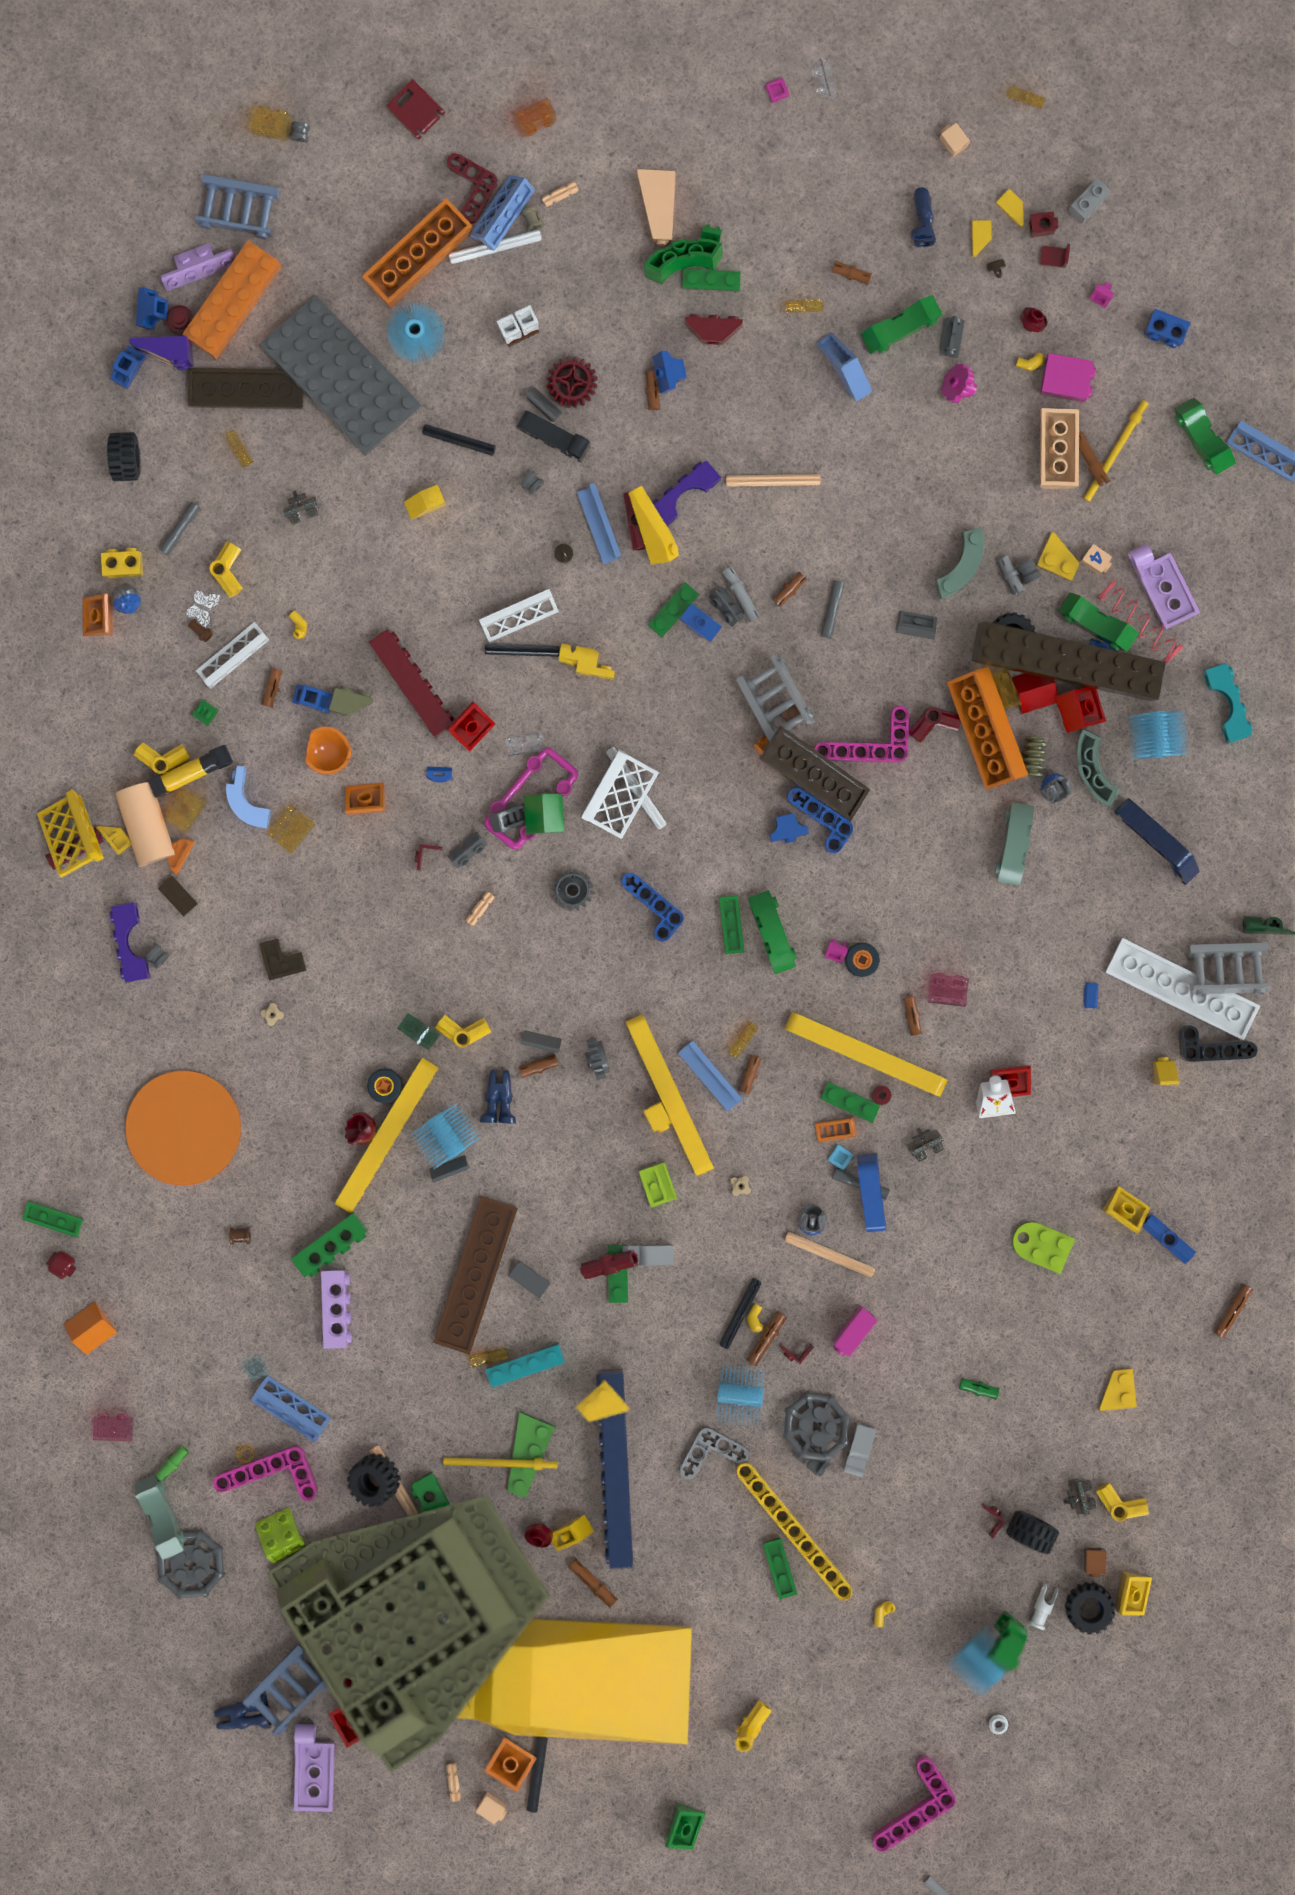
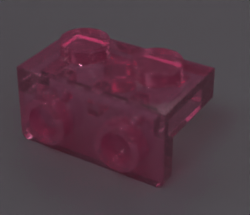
[927,973,969,1007]
[92,1413,134,1442]

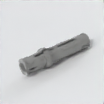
[722,566,760,622]

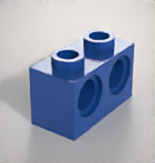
[1144,309,1191,348]

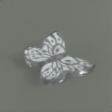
[186,589,222,629]

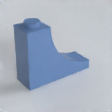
[816,333,872,402]

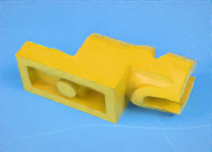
[559,643,615,680]

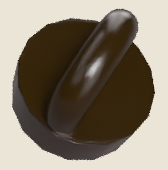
[986,259,1006,278]
[554,544,573,563]

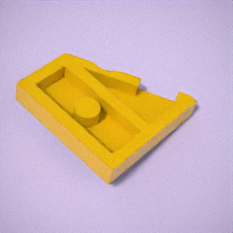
[1037,532,1080,581]
[1099,1368,1137,1411]
[576,1380,630,1422]

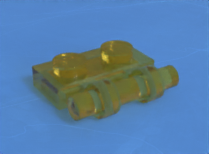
[266,804,316,854]

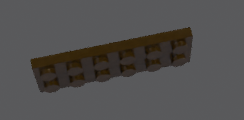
[188,368,304,410]
[759,726,870,822]

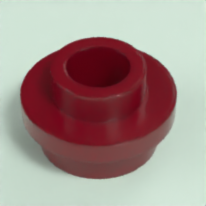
[872,1086,891,1105]

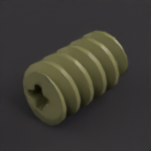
[1022,736,1049,777]

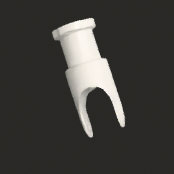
[1028,1584,1059,1630]

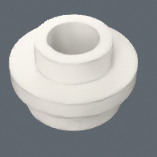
[989,1714,1008,1734]

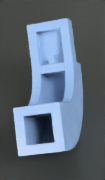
[226,766,271,829]

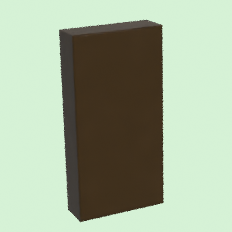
[158,876,198,917]

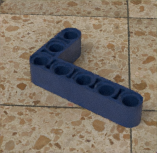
[1114,798,1200,885]

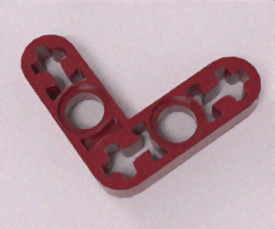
[447,153,497,224]

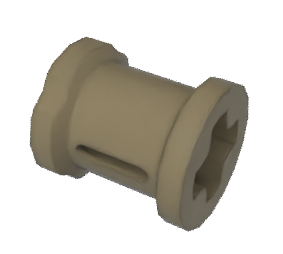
[522,206,545,231]

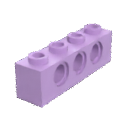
[321,1269,352,1349]

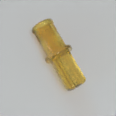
[1007,86,1046,109]
[785,298,823,314]
[225,430,254,468]
[729,1021,759,1058]
[469,1348,508,1368]

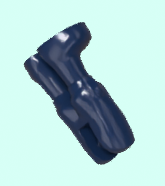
[911,187,936,247]
[480,1069,516,1124]
[214,1692,272,1730]

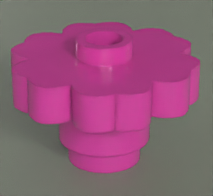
[941,364,977,403]

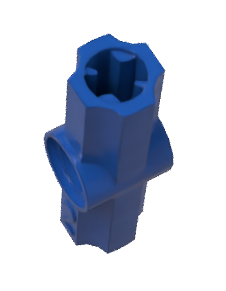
[1142,1214,1196,1264]

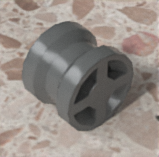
[289,121,310,142]
[520,471,544,495]
[145,945,170,969]

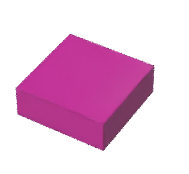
[765,77,790,103]

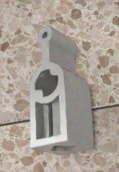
[623,1244,674,1265]
[844,1422,876,1477]

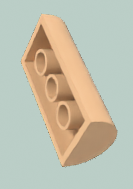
[1040,408,1079,489]
[115,782,175,867]

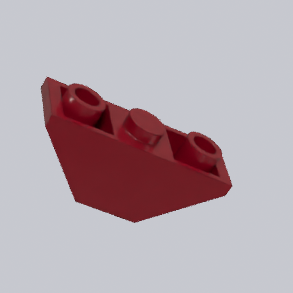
[685,314,743,345]

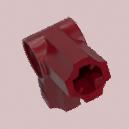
[909,706,961,743]

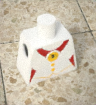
[976,1076,1016,1118]

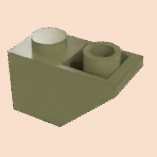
[329,686,374,716]

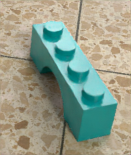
[1203,663,1253,744]
[485,1343,565,1388]

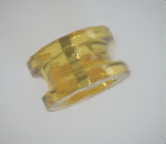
[237,1445,255,1463]

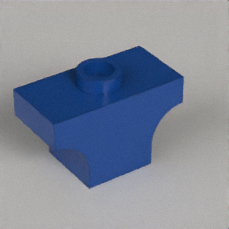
[135,287,168,330]
[110,346,146,390]
[652,351,687,394]
[680,603,722,642]
[292,684,333,714]
[769,813,809,843]

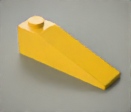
[628,485,679,565]

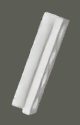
[479,589,559,643]
[196,622,269,688]

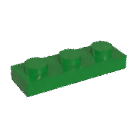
[683,269,741,292]
[648,582,700,638]
[719,895,745,955]
[820,1082,880,1123]
[22,1201,84,1238]
[608,1244,628,1303]
[763,1537,797,1600]

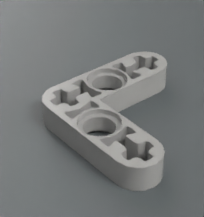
[680,1427,749,1479]

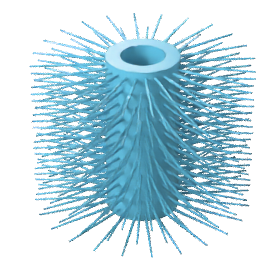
[386,301,445,364]
[1128,710,1189,759]
[410,1103,480,1169]
[717,1364,764,1427]
[948,1626,1009,1698]

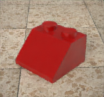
[1056,687,1107,733]

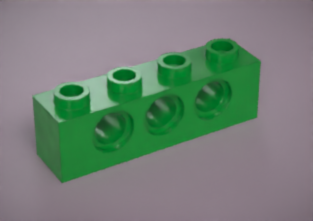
[291,1212,368,1278]
[410,1471,451,1512]

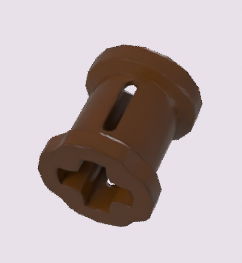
[229,1227,251,1245]

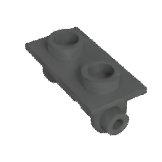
[939,316,965,358]
[709,587,745,627]
[448,832,487,868]
[791,1440,831,1477]

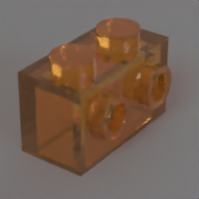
[513,97,557,137]

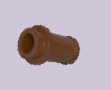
[188,618,213,642]

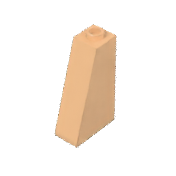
[637,169,676,247]

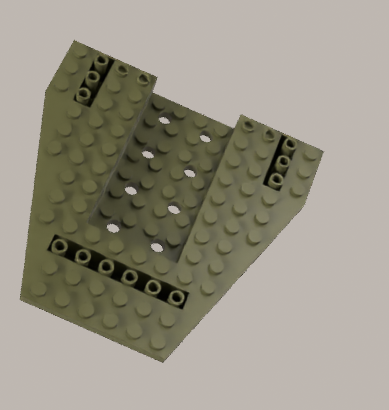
[267,1495,550,1773]

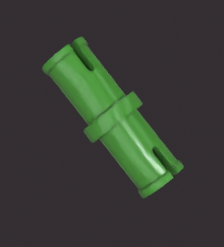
[155,1445,190,1482]

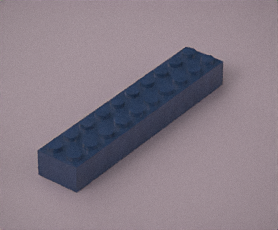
[596,1369,633,1569]

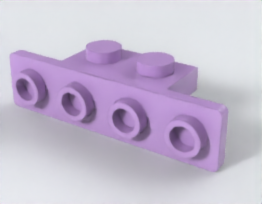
[161,243,235,291]

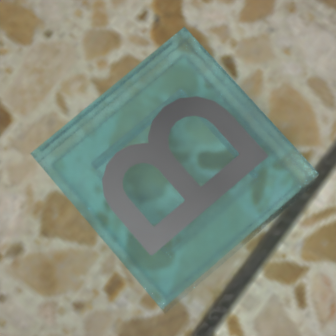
[243,1356,270,1383]

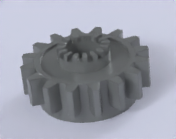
[552,869,594,911]
[585,1038,610,1080]

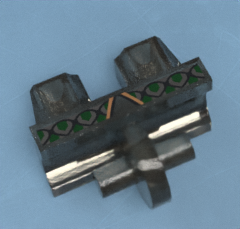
[283,490,318,525]
[906,1128,944,1162]
[1063,1479,1097,1516]

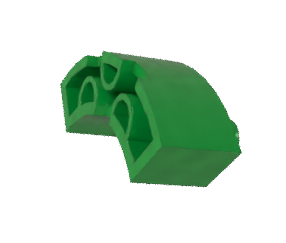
[644,238,723,285]
[861,295,943,354]
[1174,398,1236,475]
[1058,592,1139,652]
[748,890,797,975]
[986,1611,1028,1672]

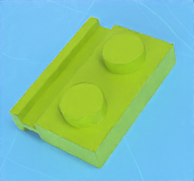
[638,1162,677,1208]

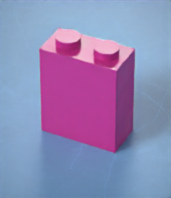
[1040,353,1096,402]
[832,1305,878,1357]

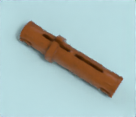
[1079,431,1110,487]
[1213,1283,1254,1339]
[746,1311,788,1366]
[568,1558,618,1608]

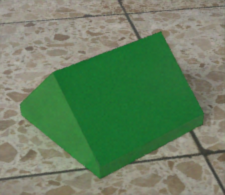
[524,794,565,835]
[665,1803,706,1850]

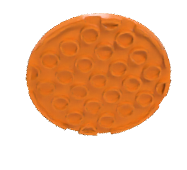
[125,1070,241,1186]

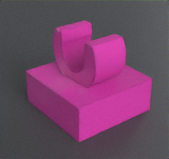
[1089,281,1115,308]
[824,938,848,964]

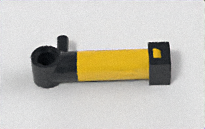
[148,744,234,798]

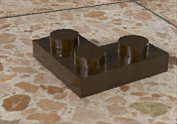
[259,939,307,981]

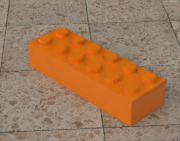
[362,198,473,309]
[183,240,282,360]
[947,666,1028,790]

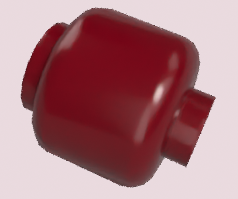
[46,1251,76,1279]

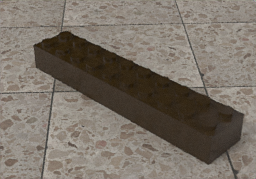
[971,622,1166,701]

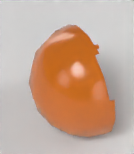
[305,726,351,775]

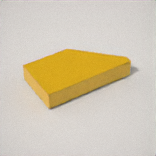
[996,189,1024,227]
[972,220,992,257]
[96,826,131,855]

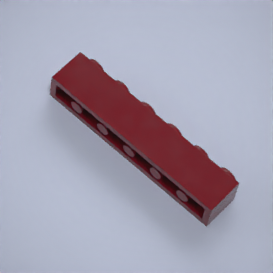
[369,629,454,738]

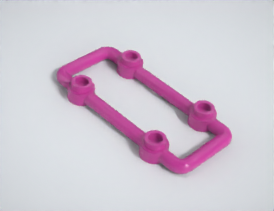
[484,748,578,849]

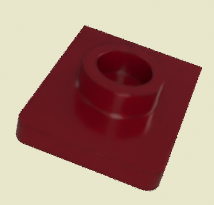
[1040,244,1070,268]
[415,844,443,871]
[779,1344,814,1364]
[982,1503,1006,1539]

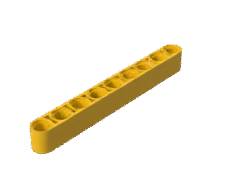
[784,1012,948,1097]
[625,1013,714,1176]
[335,1058,439,1214]
[736,1461,852,1601]

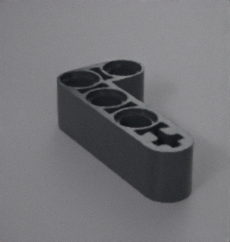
[516,410,591,463]
[1179,1025,1258,1062]

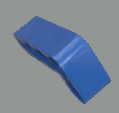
[787,788,853,854]
[622,873,684,942]
[857,1153,886,1233]

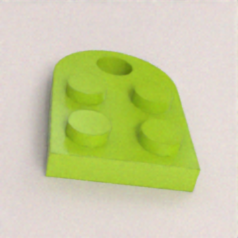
[1013,1222,1075,1274]

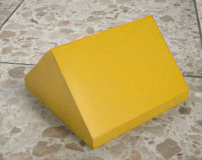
[1102,1186,1150,1234]
[1115,1571,1152,1615]

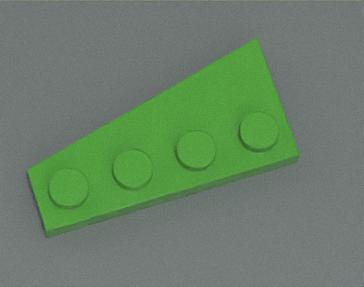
[507,1412,555,1498]

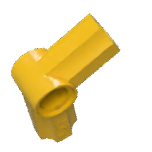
[210,541,243,598]
[133,742,191,775]
[435,1015,492,1048]
[1095,1482,1149,1521]
[735,1700,772,1752]

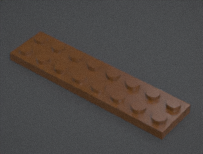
[433,1196,518,1355]

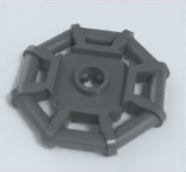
[782,1391,851,1463]
[155,1529,226,1599]

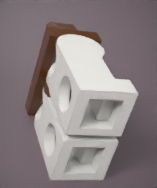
[497,305,539,348]

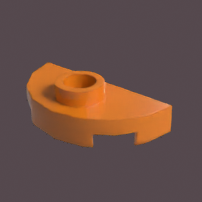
[167,839,196,874]

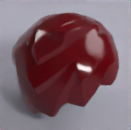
[345,1112,376,1145]

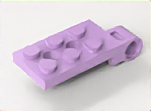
[1128,543,1200,630]
[294,1724,335,1812]

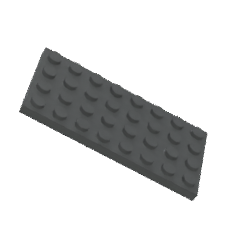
[259,295,421,456]

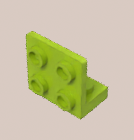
[255,1507,307,1564]

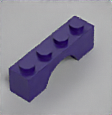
[652,460,721,526]
[109,903,151,983]

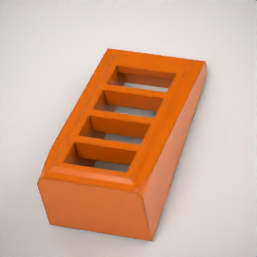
[815,1117,857,1142]

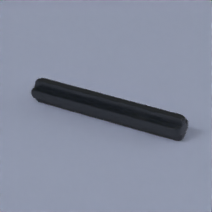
[422,424,496,456]
[484,644,560,657]
[719,1278,761,1349]
[526,1737,548,1813]

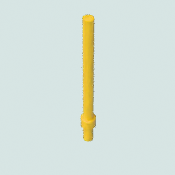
[1083,400,1149,502]
[443,1457,558,1470]

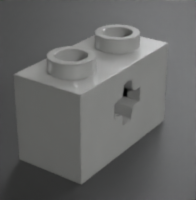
[1068,178,1111,224]

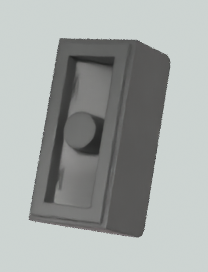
[525,387,562,422]
[896,611,938,640]
[521,1030,562,1053]
[429,1155,469,1182]
[509,1260,550,1298]

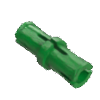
[959,1377,999,1400]

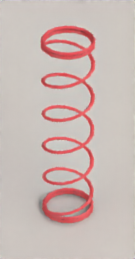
[1098,580,1183,663]

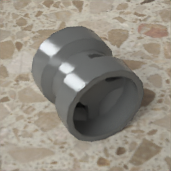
[1016,559,1042,585]

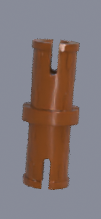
[832,260,872,285]
[645,370,661,411]
[772,571,807,607]
[261,668,283,708]
[903,996,923,1036]
[519,1054,559,1078]
[738,1054,762,1095]

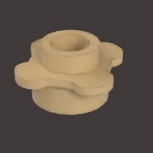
[261,1003,284,1026]
[730,1176,751,1196]

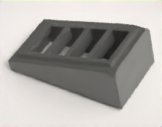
[489,803,525,832]

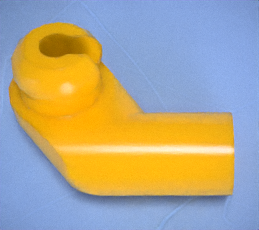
[1016,353,1044,371]
[289,610,307,639]
[747,1303,763,1333]
[874,1601,895,1627]

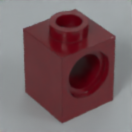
[1029,212,1058,238]

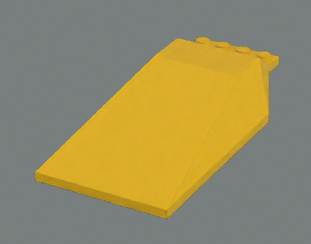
[457,1619,692,1745]

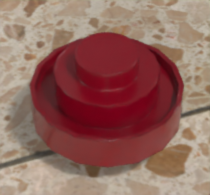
[166,305,194,335]
[1020,307,1048,332]
[524,1523,553,1548]

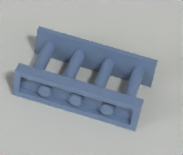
[195,174,280,239]
[242,1644,328,1735]

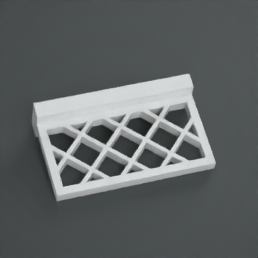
[581,749,659,839]

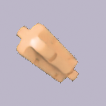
[542,181,578,207]
[466,891,494,926]
[446,1762,461,1802]

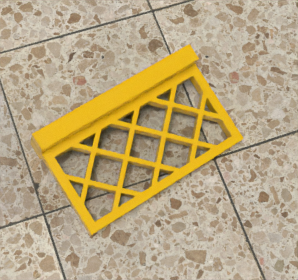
[37,789,104,878]

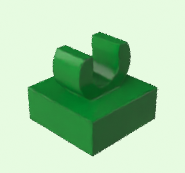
[701,224,722,242]
[192,699,219,726]

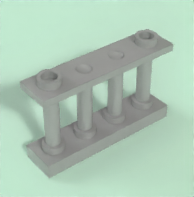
[736,655,816,742]
[1187,943,1271,997]

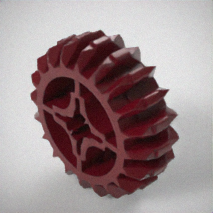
[546,356,598,408]

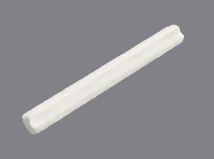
[449,230,542,264]
[606,747,666,829]

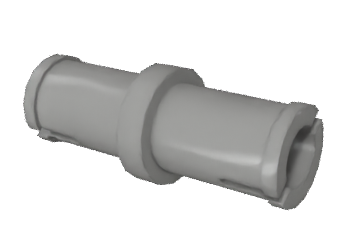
[997,556,1025,595]

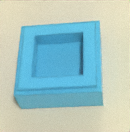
[827,1144,854,1171]

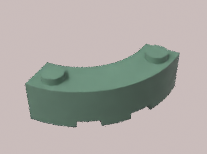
[935,527,984,601]
[1077,729,1120,807]
[995,802,1034,886]
[134,1475,186,1560]

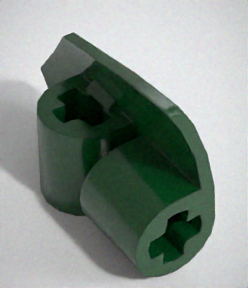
[1243,916,1295,935]

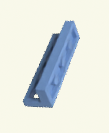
[469,175,535,251]
[1226,421,1295,482]
[577,483,621,564]
[678,1041,743,1111]
[251,1375,331,1443]

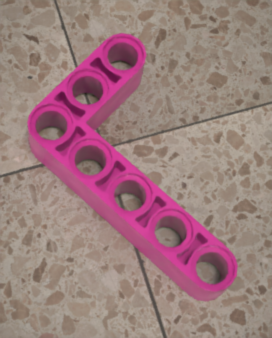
[814,706,909,763]
[213,1445,318,1501]
[872,1755,955,1852]

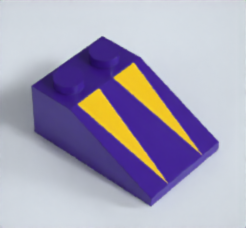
[129,336,193,371]

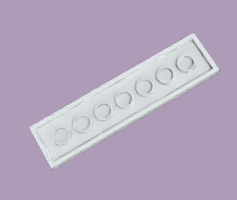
[1105,938,1260,1040]

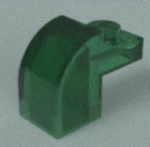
[397,1013,441,1050]

